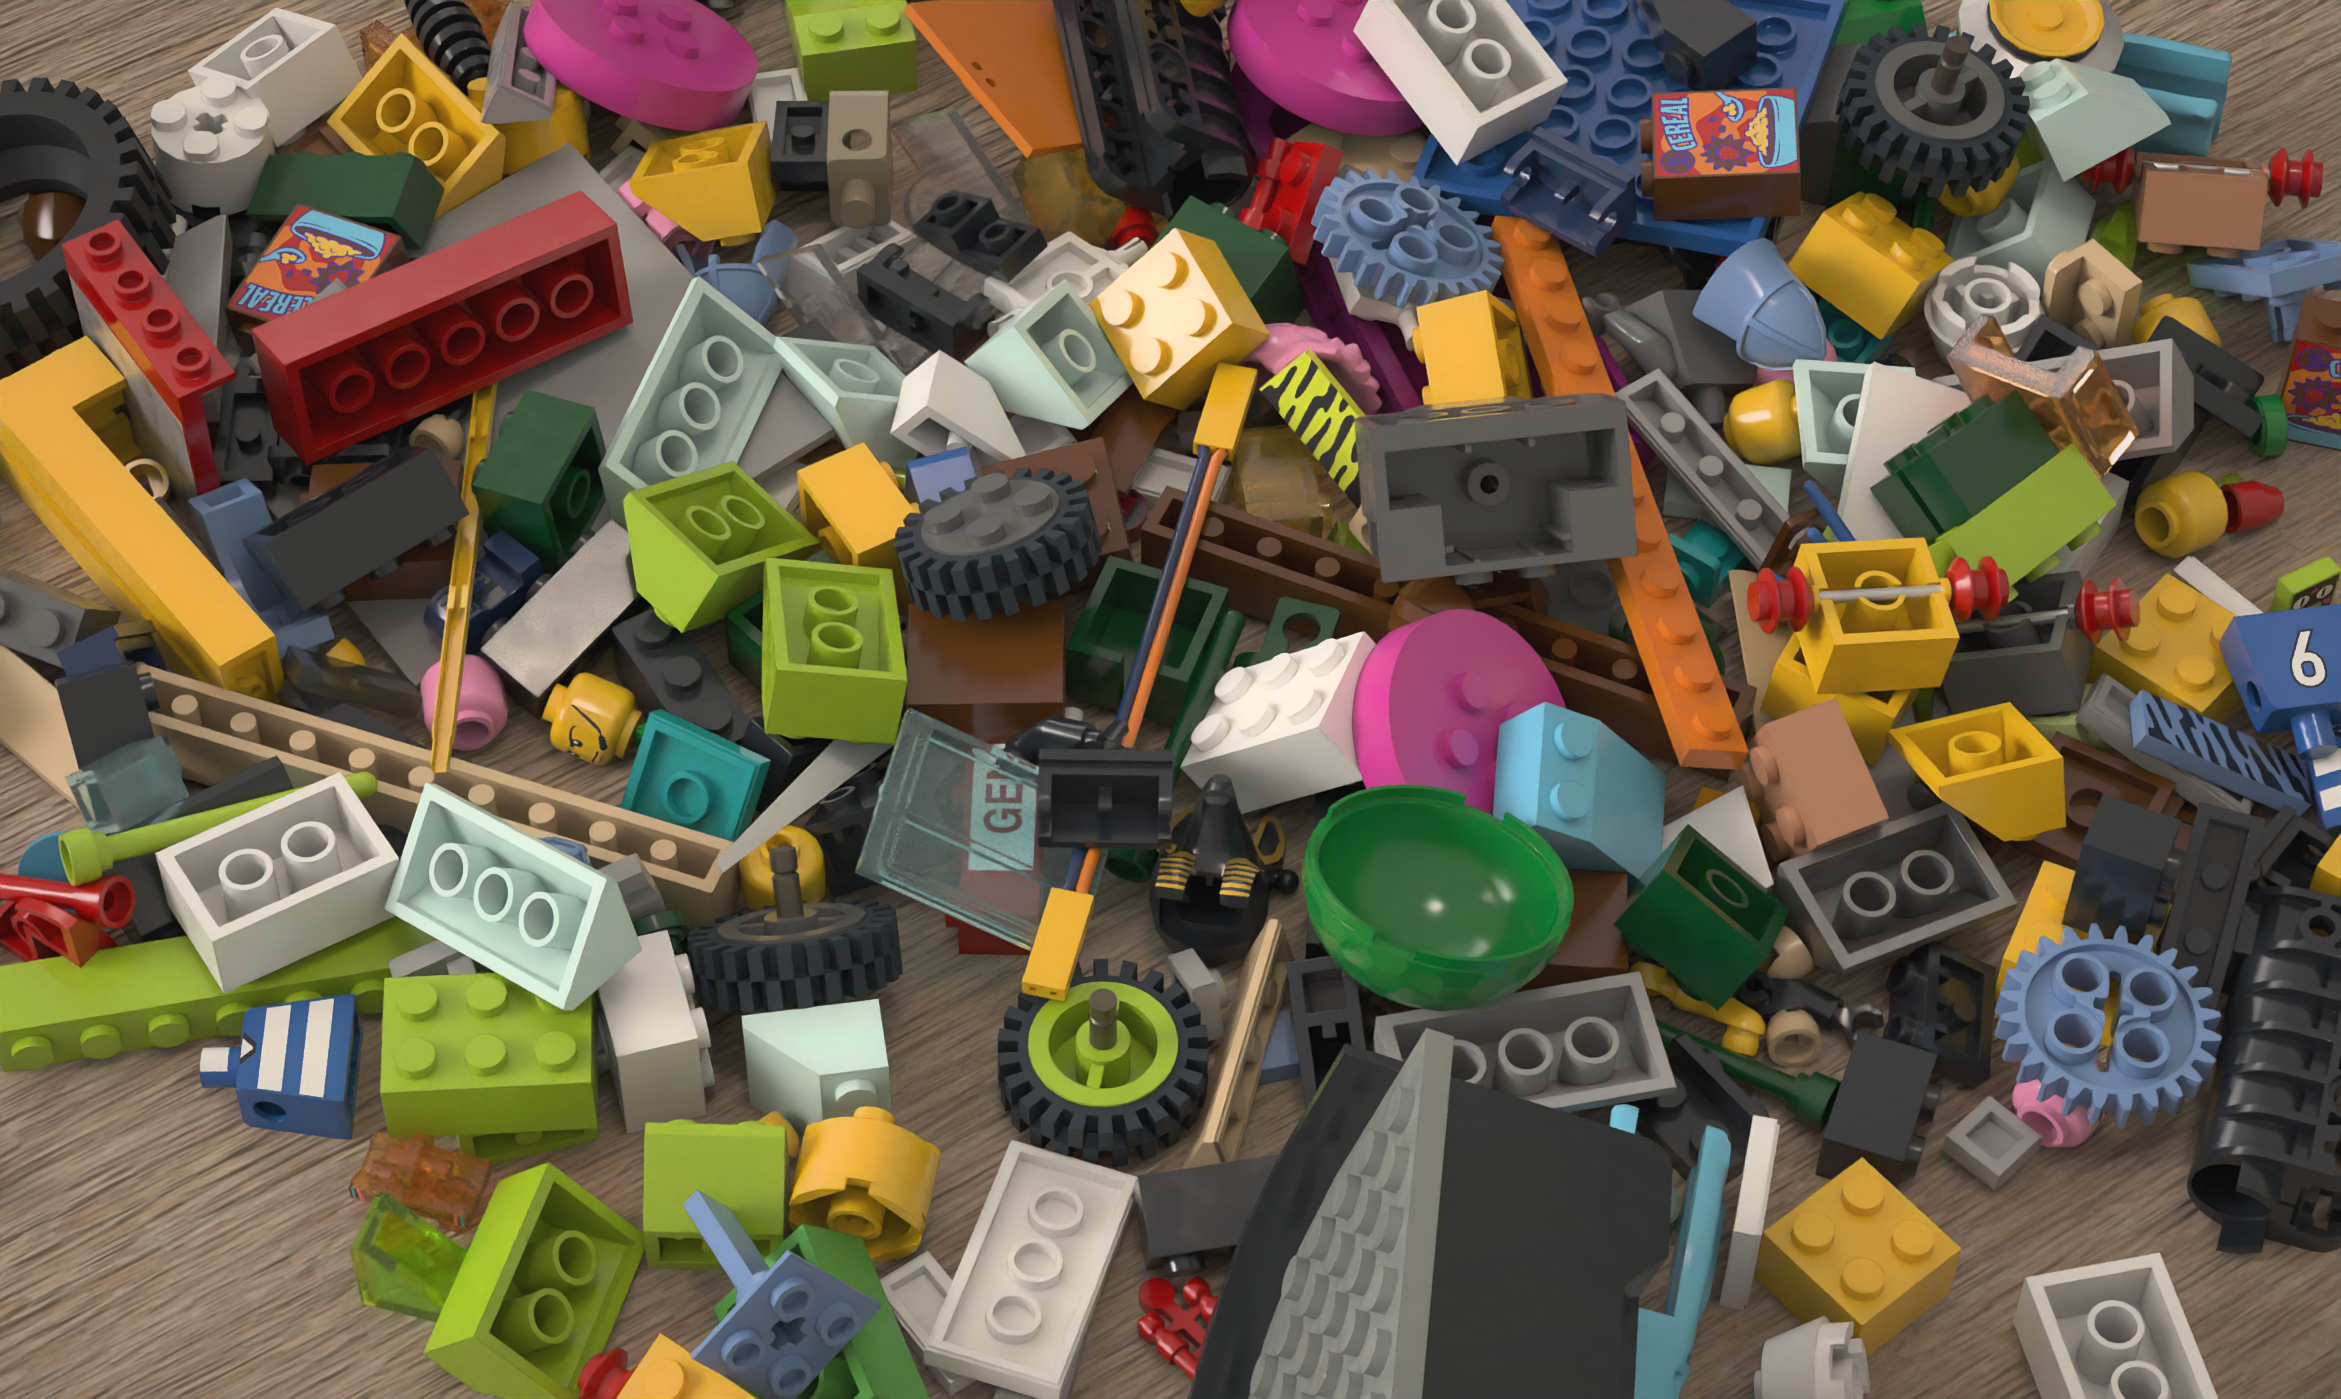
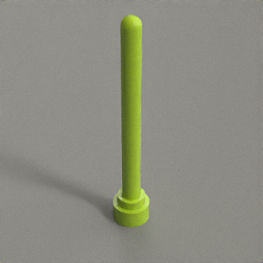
[58,772,378,886]

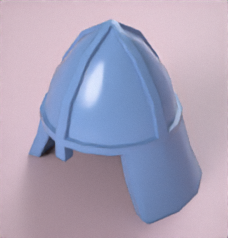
[673,220,798,327]
[1692,238,1827,371]

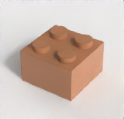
[1735,697,1889,862]

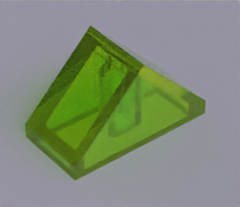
[350,1191,467,1322]

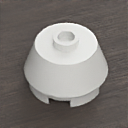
[1924,256,2044,373]
[1754,1316,1870,1399]

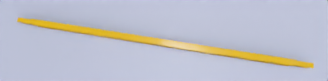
[430,382,498,773]

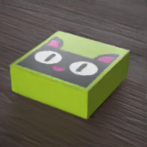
[2269,556,2341,612]

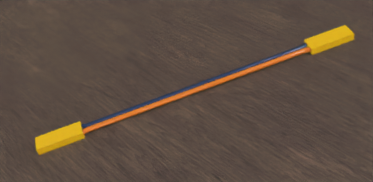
[1022,362,1257,1002]

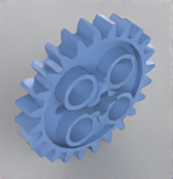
[1311,168,1504,309]
[1995,923,2222,1128]

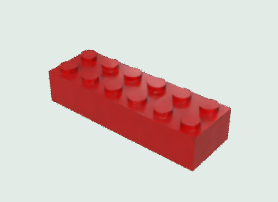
[251,190,633,465]

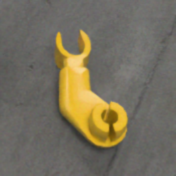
[1629,962,1765,1057]

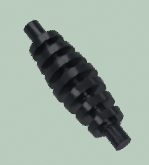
[403,0,491,97]

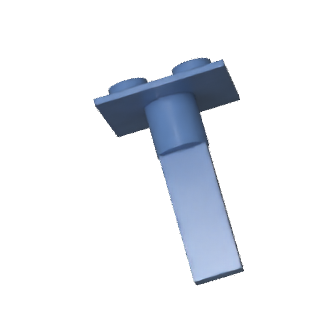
[683,1190,882,1399]

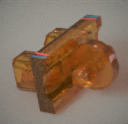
[348,1131,493,1234]

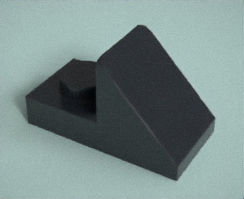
[770,101,829,191]

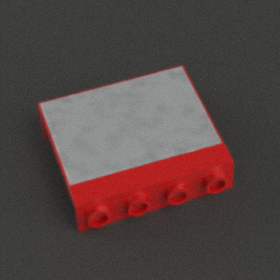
[62,219,236,530]

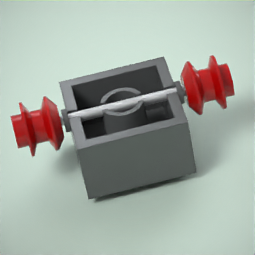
[1942,571,2140,716]

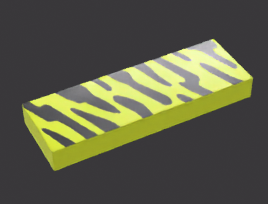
[1259,348,1366,509]

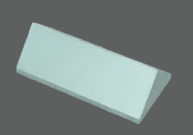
[598,276,782,525]
[384,783,642,1011]

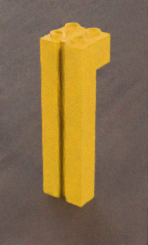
[0,335,285,706]

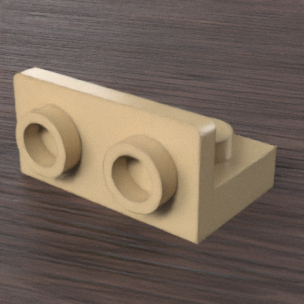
[2041,238,2143,349]

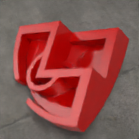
[0,897,118,968]

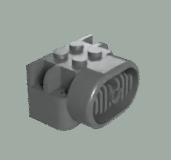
[1354,393,1638,585]

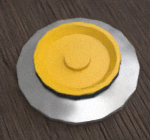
[1957,0,2124,78]

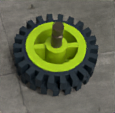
[998,959,1209,1167]

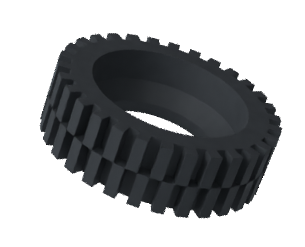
[0,78,177,379]

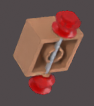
[2079,146,2323,258]

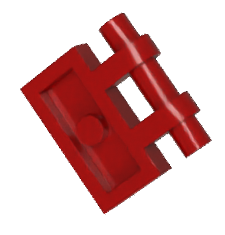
[1239,137,1344,265]

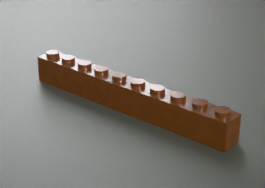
[1141,486,1757,781]

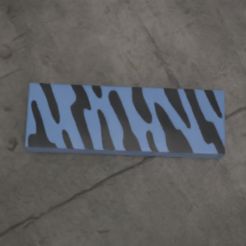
[2129,690,2311,817]

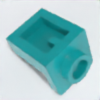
[1668,519,1750,609]

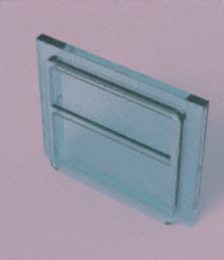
[855,708,1109,960]

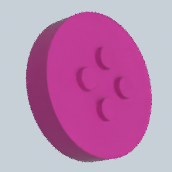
[523,0,758,131]
[1227,0,1425,136]
[1352,609,1566,815]

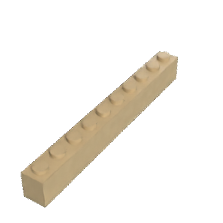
[137,664,741,930]

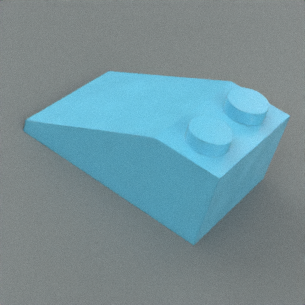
[1492,702,1666,892]

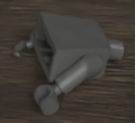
[1581,289,1756,430]

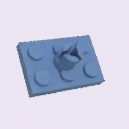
[2187,236,2341,342]

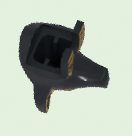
[1149,774,1286,968]

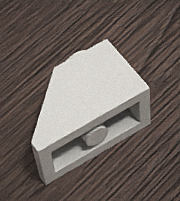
[890,350,1026,479]

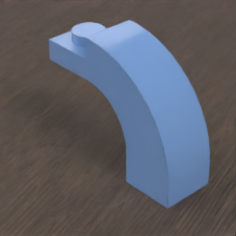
[187,478,335,662]

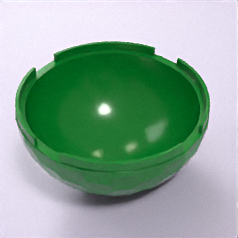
[1302,784,1574,1011]

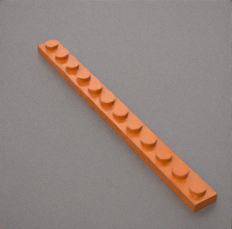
[1490,216,1749,770]

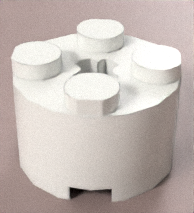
[150,76,275,215]

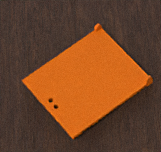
[904,0,1114,159]

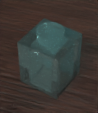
[65,736,189,834]

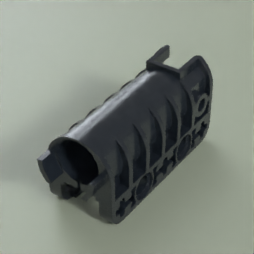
[1052,0,1254,223]
[2187,886,2341,1254]

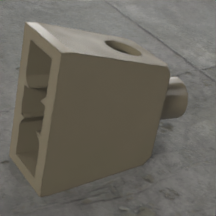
[827,90,894,229]

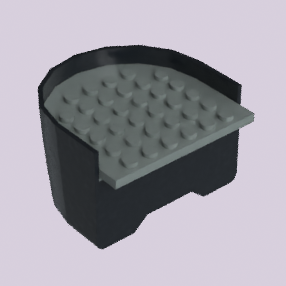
[1187,1028,1673,1399]

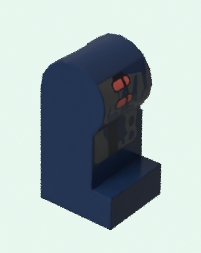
[423,529,544,655]

